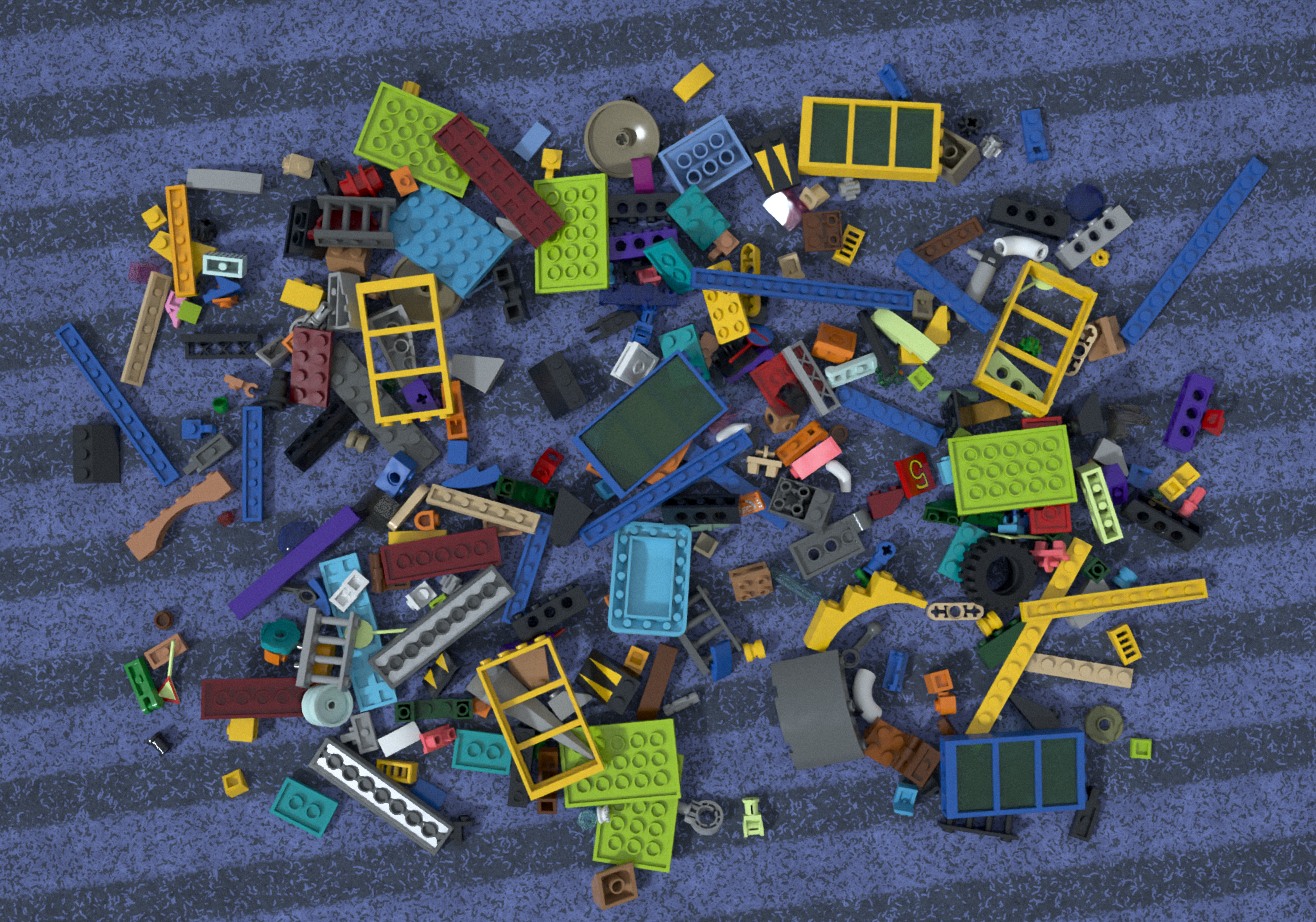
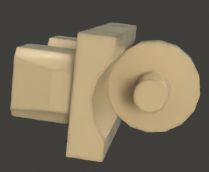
[746,445,782,478]

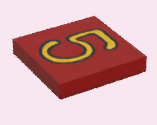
[894,452,937,499]

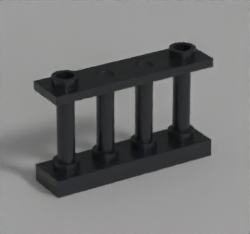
[938,780,1025,842]

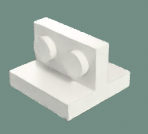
[610,341,659,387]

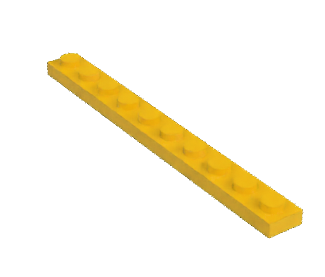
[1019,578,1208,622]

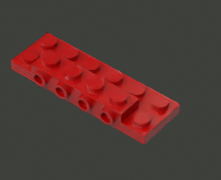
[1021,416,1072,534]

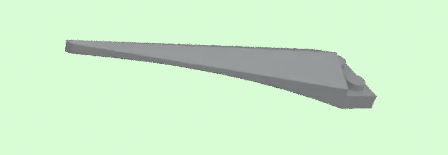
[466,657,595,760]

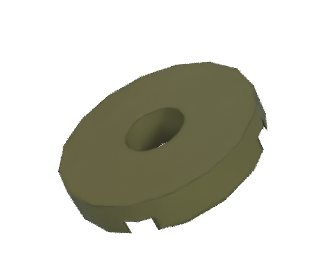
[1084,705,1124,744]

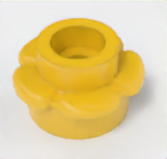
[1091,248,1110,267]

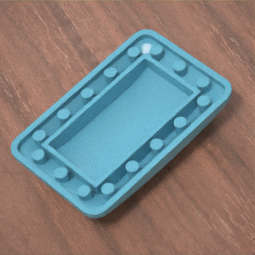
[608,521,692,637]

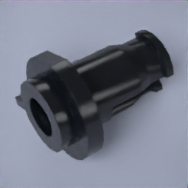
[260,369,292,412]

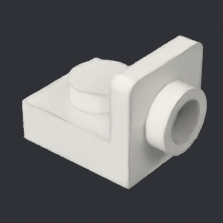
[405,581,438,611]

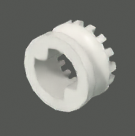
[597,805,611,824]

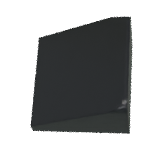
[748,426,761,450]

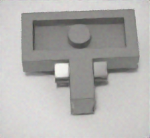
[340,711,380,754]

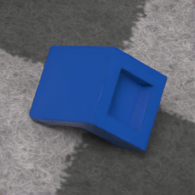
[447,440,470,465]
[1126,463,1154,489]

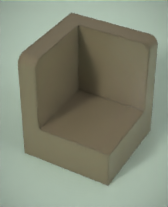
[692,532,719,559]

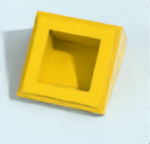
[222,769,249,798]

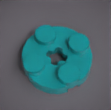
[260,618,301,655]

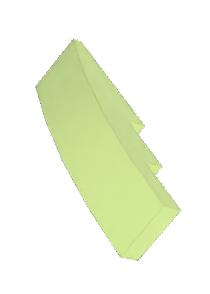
[870,309,940,364]

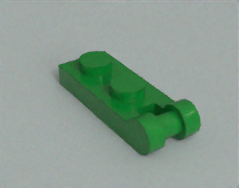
[123,657,164,714]

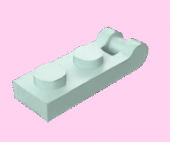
[825,352,878,388]

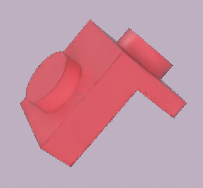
[636,264,662,290]

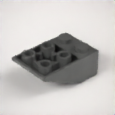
[767,477,837,535]

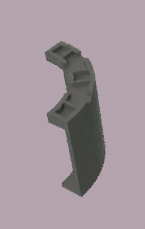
[771,649,867,770]

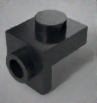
[776,382,811,414]
[450,815,475,846]

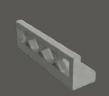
[781,340,841,417]

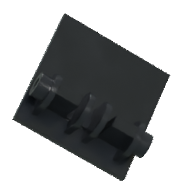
[710,337,759,378]

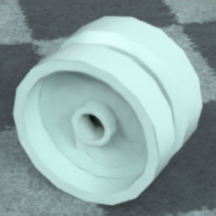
[301,683,353,727]

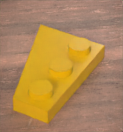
[149,231,218,280]

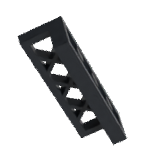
[181,333,263,360]
[284,398,358,473]

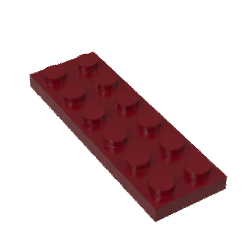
[380,526,502,585]
[201,677,319,720]

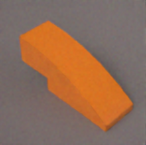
[441,380,470,441]

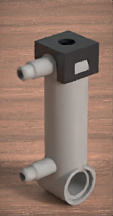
[954,248,1004,323]

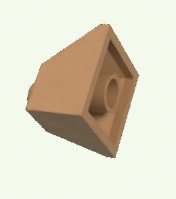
[508,645,551,690]
[591,861,638,911]

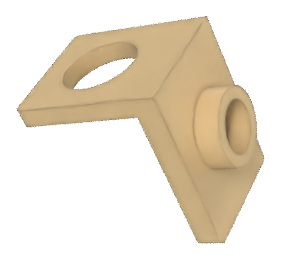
[799,183,830,212]

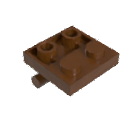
[801,210,843,253]
[369,552,412,593]
[890,733,940,788]

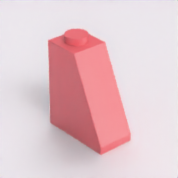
[789,436,842,480]

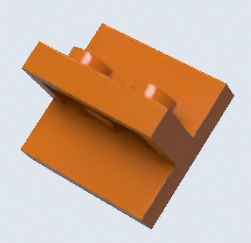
[811,322,857,364]

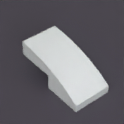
[329,570,370,613]
[377,722,421,757]

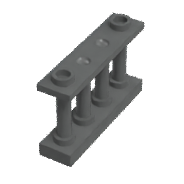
[314,194,397,249]
[678,584,743,676]

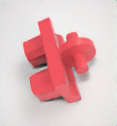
[1029,541,1070,573]
[419,724,457,754]

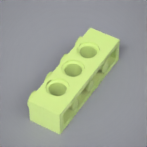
[984,350,1054,418]
[1075,462,1123,544]

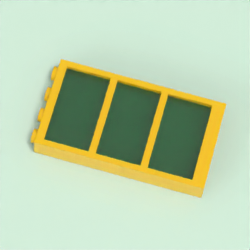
[798,96,944,182]

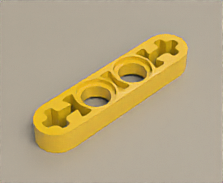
[741,243,761,317]

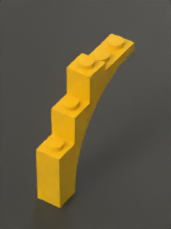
[803,570,928,652]

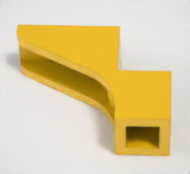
[898,306,950,365]

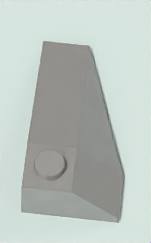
[368,304,418,388]

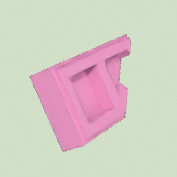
[165,291,190,329]

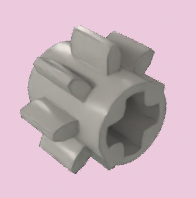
[979,135,1004,159]
[838,177,860,201]
[440,574,463,595]

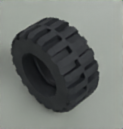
[958,535,1038,612]

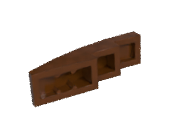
[635,642,679,721]

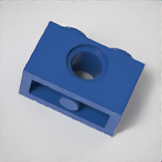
[375,450,419,498]

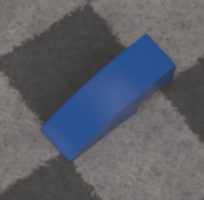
[441,464,504,488]

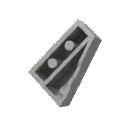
[326,272,362,333]

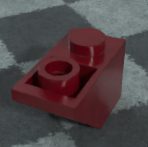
[865,485,905,519]

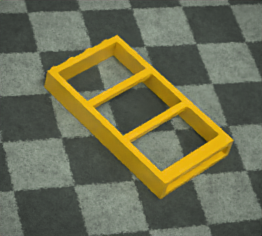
[971,260,1098,418]
[356,273,456,427]
[476,634,605,801]

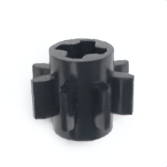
[958,112,983,138]
[192,218,218,242]

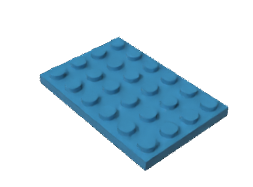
[379,182,514,300]

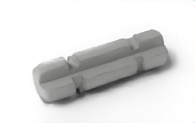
[663,692,700,716]

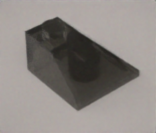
[353,482,403,536]

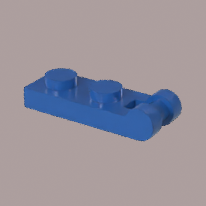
[1019,108,1049,163]

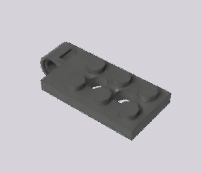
[788,507,874,580]

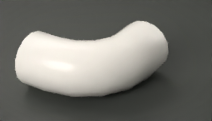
[993,236,1048,262]
[852,669,882,723]

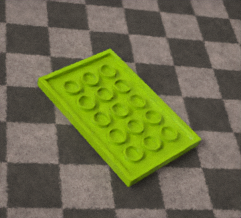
[353,81,489,199]
[534,173,610,295]
[947,425,1078,516]
[559,718,682,808]
[593,753,685,873]

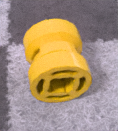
[976,610,1003,637]
[742,639,766,663]

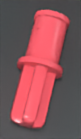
[1178,486,1206,518]

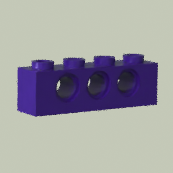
[609,226,679,264]
[1161,372,1215,453]

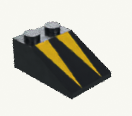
[744,128,802,197]
[422,648,466,700]
[574,648,643,715]

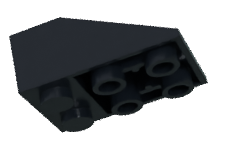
[940,390,974,439]

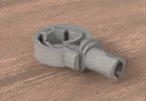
[289,301,333,334]
[677,800,723,835]

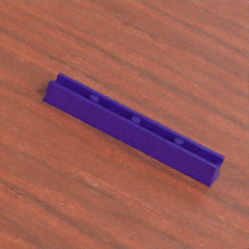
[227,505,364,620]

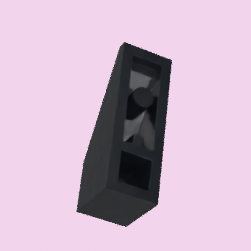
[1008,692,1061,730]

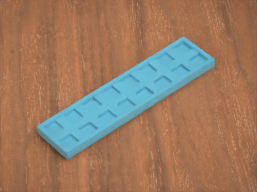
[319,553,399,713]

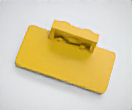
[702,260,751,344]

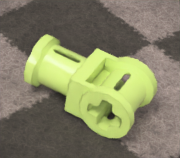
[742,797,764,838]

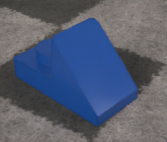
[203,275,246,306]

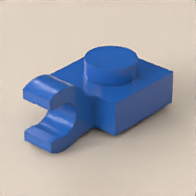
[182,420,217,439]

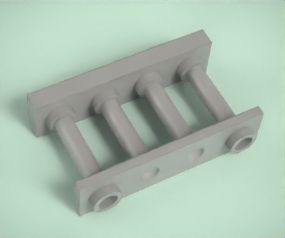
[295,608,361,693]

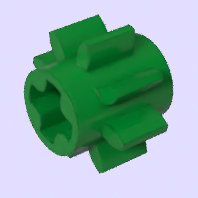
[1017,336,1042,358]

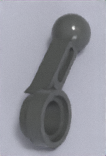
[278,583,318,605]
[841,621,883,668]

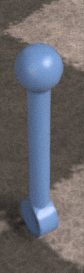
[466,275,495,299]

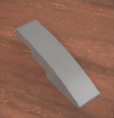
[186,168,264,194]

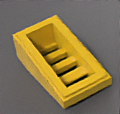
[832,224,865,267]
[1106,622,1142,666]
[376,759,418,784]

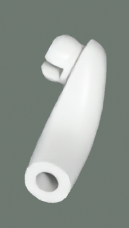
[716,423,752,443]
[826,460,851,492]

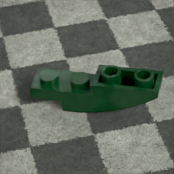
[923,499,1004,528]

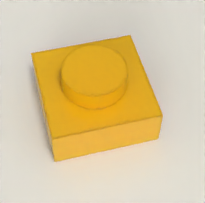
[141,205,168,232]

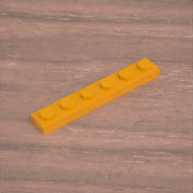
[165,184,197,298]

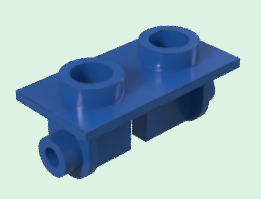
[877,63,912,101]
[882,650,909,692]

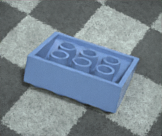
[657,114,753,196]

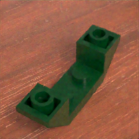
[494,475,559,511]
[1043,533,1111,584]
[394,697,474,723]

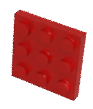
[749,343,827,417]

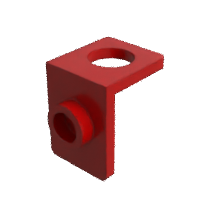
[1201,409,1225,436]
[531,447,564,484]

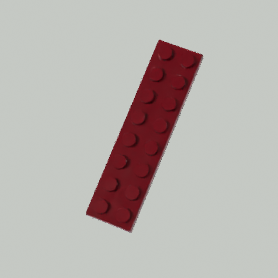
[432,112,565,250]

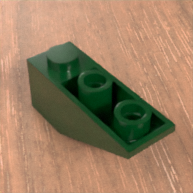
[974,616,1026,669]

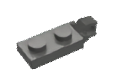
[182,432,235,476]

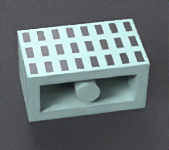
[203,251,247,278]

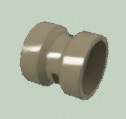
[345,429,371,454]

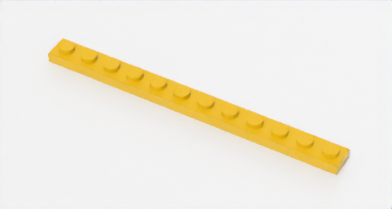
[965,537,1093,750]

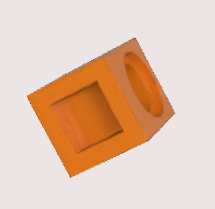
[923,669,953,694]

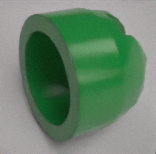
[212,397,229,414]

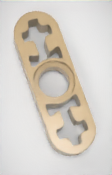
[1064,325,1097,376]
[387,483,430,532]
[926,602,984,620]

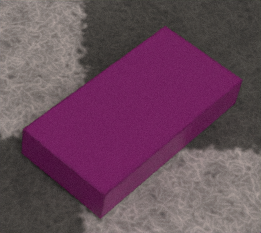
[631,156,655,194]

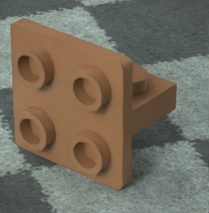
[1082,316,1126,362]
[728,561,773,602]

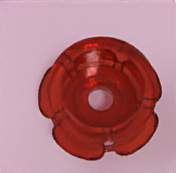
[217,510,236,527]

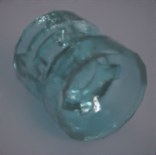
[578,807,598,830]

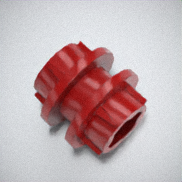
[339,164,385,198]

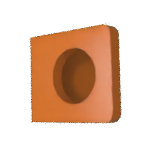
[390,166,419,197]
[212,285,238,308]

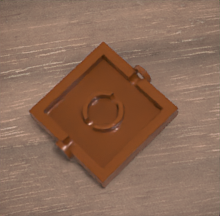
[863,716,910,768]

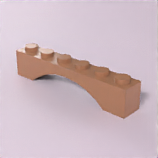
[125,471,237,561]

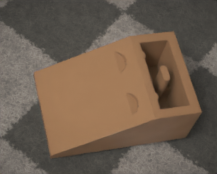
[325,218,378,277]

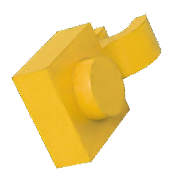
[541,148,563,179]

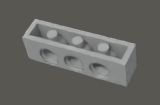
[1055,204,1134,272]

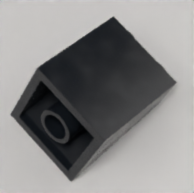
[548,487,594,548]

